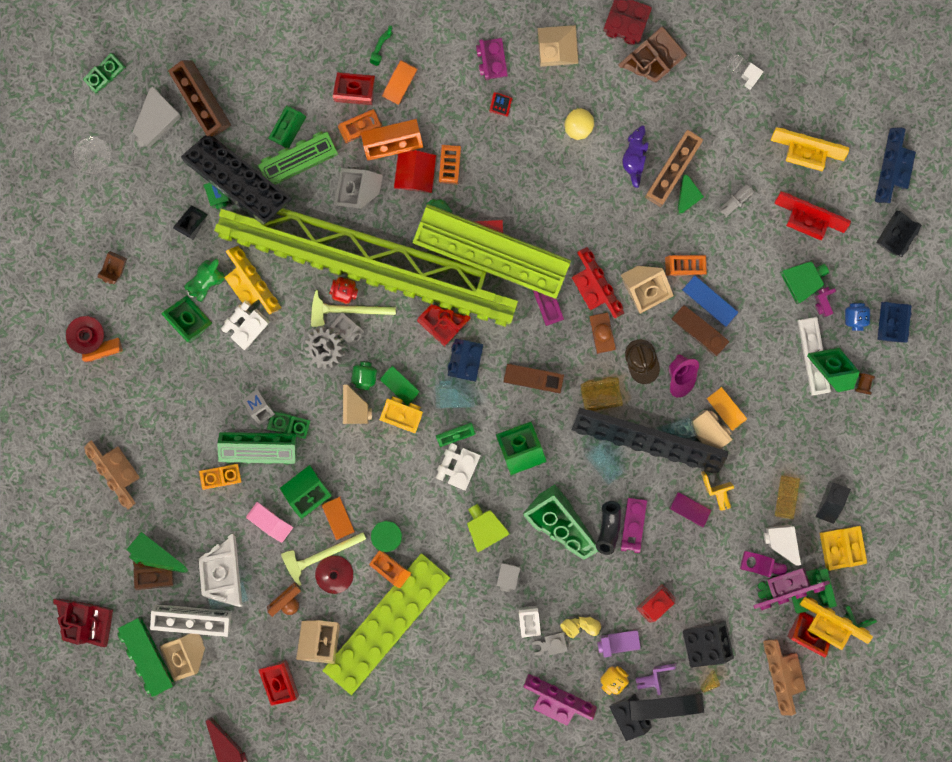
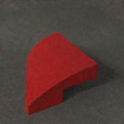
[417,304,471,347]

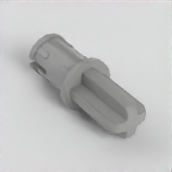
[718,185,754,218]

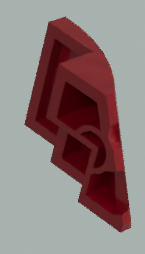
[53,598,113,647]

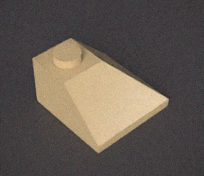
[537,25,578,67]
[621,266,674,314]
[343,385,372,424]
[159,633,205,681]

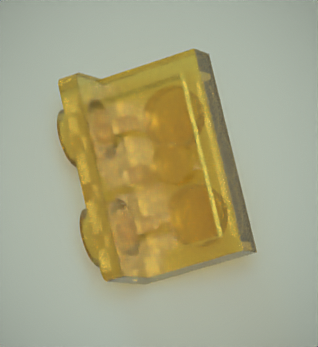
[580,377,623,411]

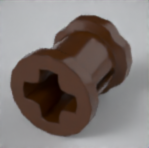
[855,373,875,395]

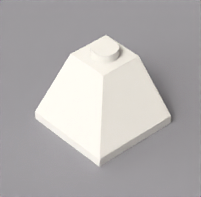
[764,524,801,565]

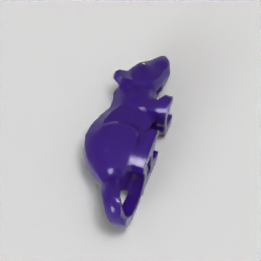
[622,125,649,188]

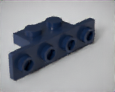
[875,127,916,203]

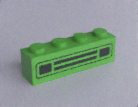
[258,131,338,185]

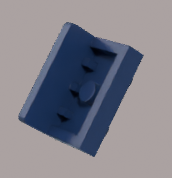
[877,302,912,343]
[447,339,483,382]

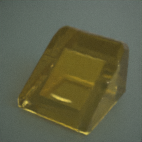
[700,670,720,693]

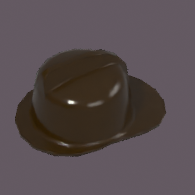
[625,339,660,385]

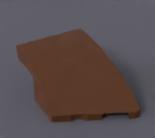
[618,26,688,83]

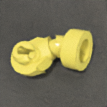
[560,617,601,638]

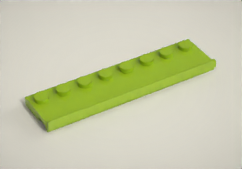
[413,204,571,299]

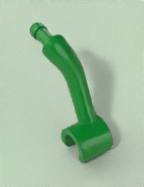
[370,25,393,66]

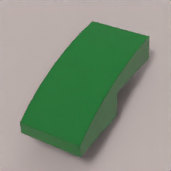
[82,53,126,93]
[266,411,310,439]

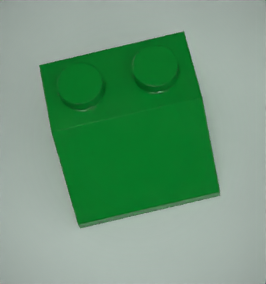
[496,422,547,475]

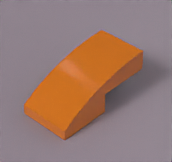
[382,60,418,105]

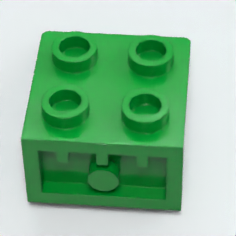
[791,567,837,614]

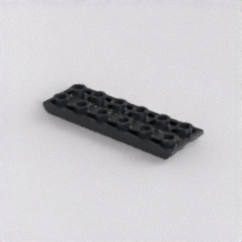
[181,135,292,225]

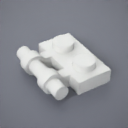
[221,301,270,350]
[436,443,481,490]

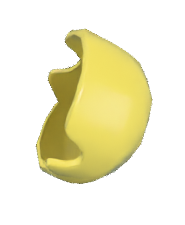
[564,108,594,140]

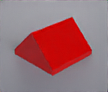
[333,72,375,105]
[394,150,436,193]
[787,612,830,658]
[258,660,299,706]

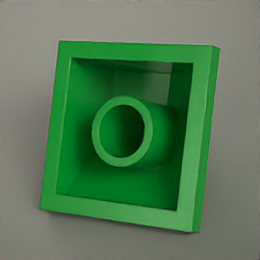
[807,348,860,392]

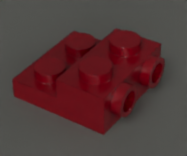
[603,0,652,45]

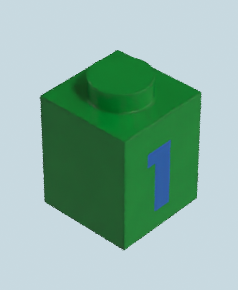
[203,183,231,210]

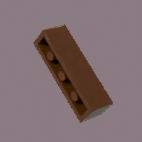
[168,60,231,136]

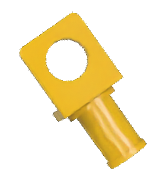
[701,471,734,510]

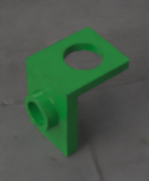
[842,604,877,628]

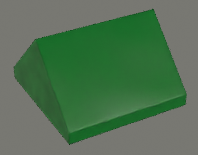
[161,295,212,343]

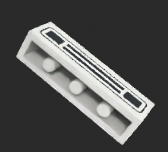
[150,604,232,637]

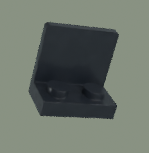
[683,621,734,668]

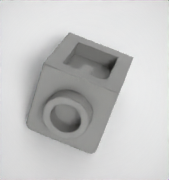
[330,312,364,345]

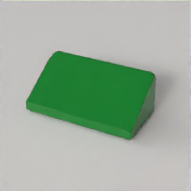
[268,105,306,148]
[380,366,420,406]
[435,422,476,447]

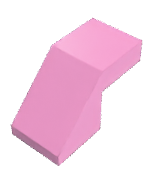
[246,502,293,543]

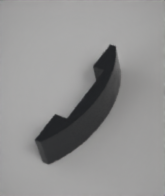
[629,693,704,721]

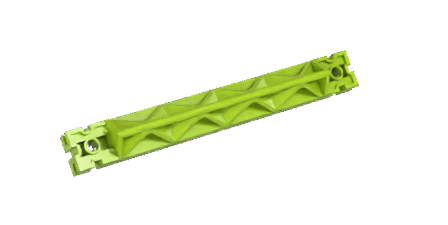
[214,208,518,327]

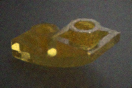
[775,475,800,519]

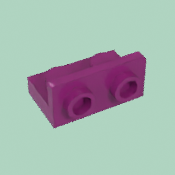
[476,38,508,80]

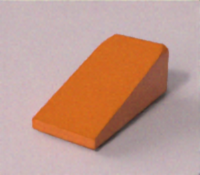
[338,109,382,143]
[369,551,411,588]

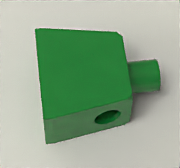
[780,261,830,304]

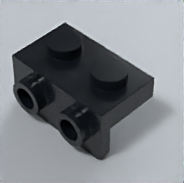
[876,210,922,257]
[609,694,652,741]

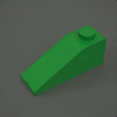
[126,532,188,573]

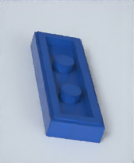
[682,275,738,327]

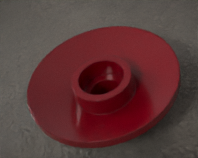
[66,316,104,354]
[315,555,354,594]

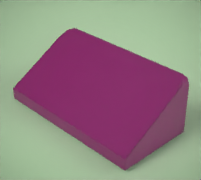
[669,492,711,528]

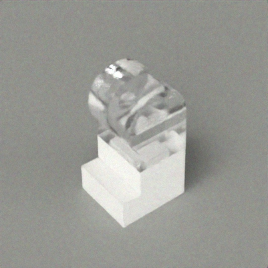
[726,55,763,90]

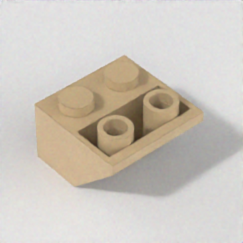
[686,410,733,449]
[296,620,340,664]

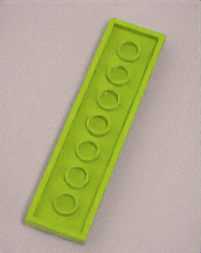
[322,553,451,695]

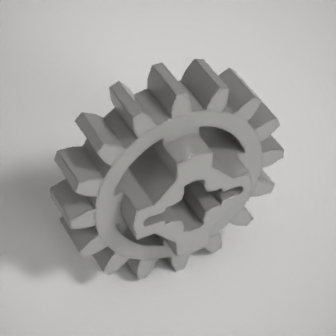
[305,327,346,369]

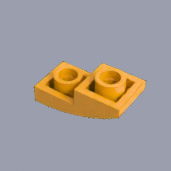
[707,387,747,431]
[199,464,241,490]

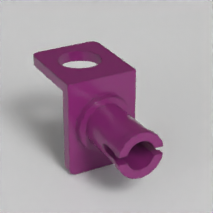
[740,551,787,577]

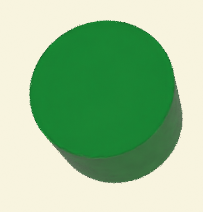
[371,520,402,552]

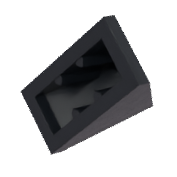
[173,205,208,240]

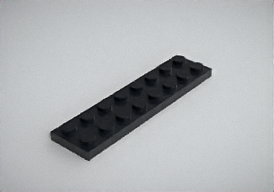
[571,408,729,473]

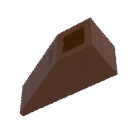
[503,364,564,394]

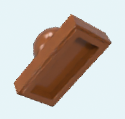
[589,313,616,354]
[267,582,301,617]

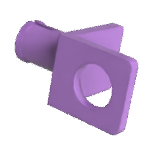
[636,663,676,695]

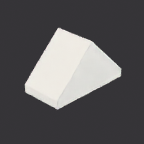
[518,606,541,638]

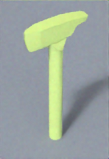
[311,290,396,327]
[281,532,366,586]

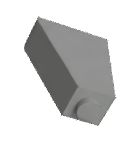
[133,87,182,148]

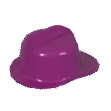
[668,354,699,398]

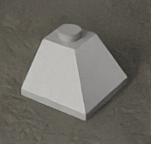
[334,168,383,209]

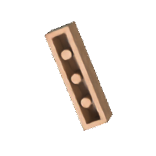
[645,130,703,207]

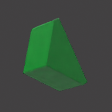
[677,175,704,215]

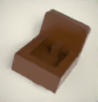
[97,251,127,284]

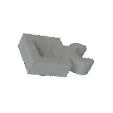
[532,632,567,656]

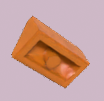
[82,338,123,362]
[322,497,355,540]

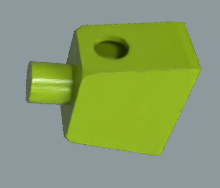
[467,503,510,552]

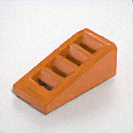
[439,145,461,185]
[665,255,707,276]

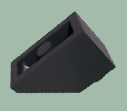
[815,481,851,524]

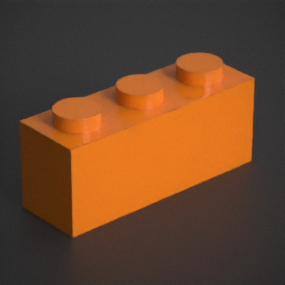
[361,119,423,161]

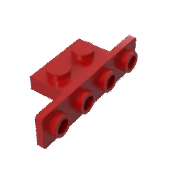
[774,191,851,241]
[571,247,624,318]

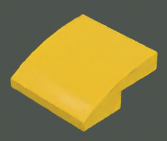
[820,526,867,571]

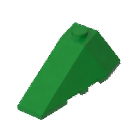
[523,484,598,560]

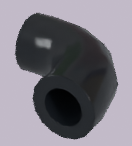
[596,501,621,555]

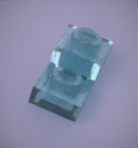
[658,417,697,439]

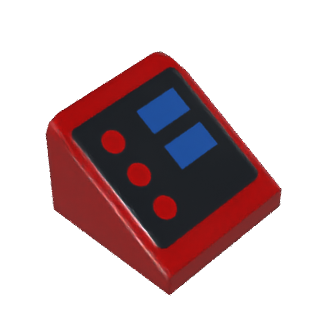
[489,92,512,117]

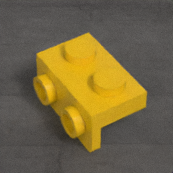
[379,396,423,433]

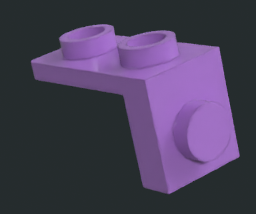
[597,630,640,658]

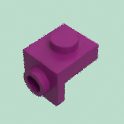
[814,287,836,317]

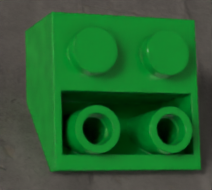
[280,465,333,519]

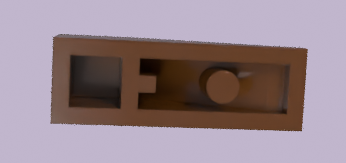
[671,305,729,357]

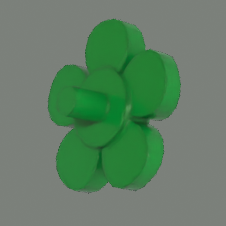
[758,579,773,600]

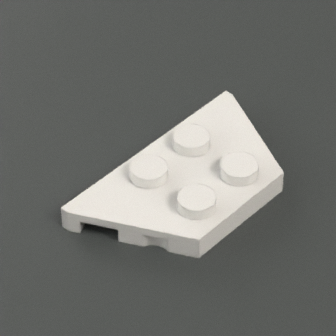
[199,534,242,607]

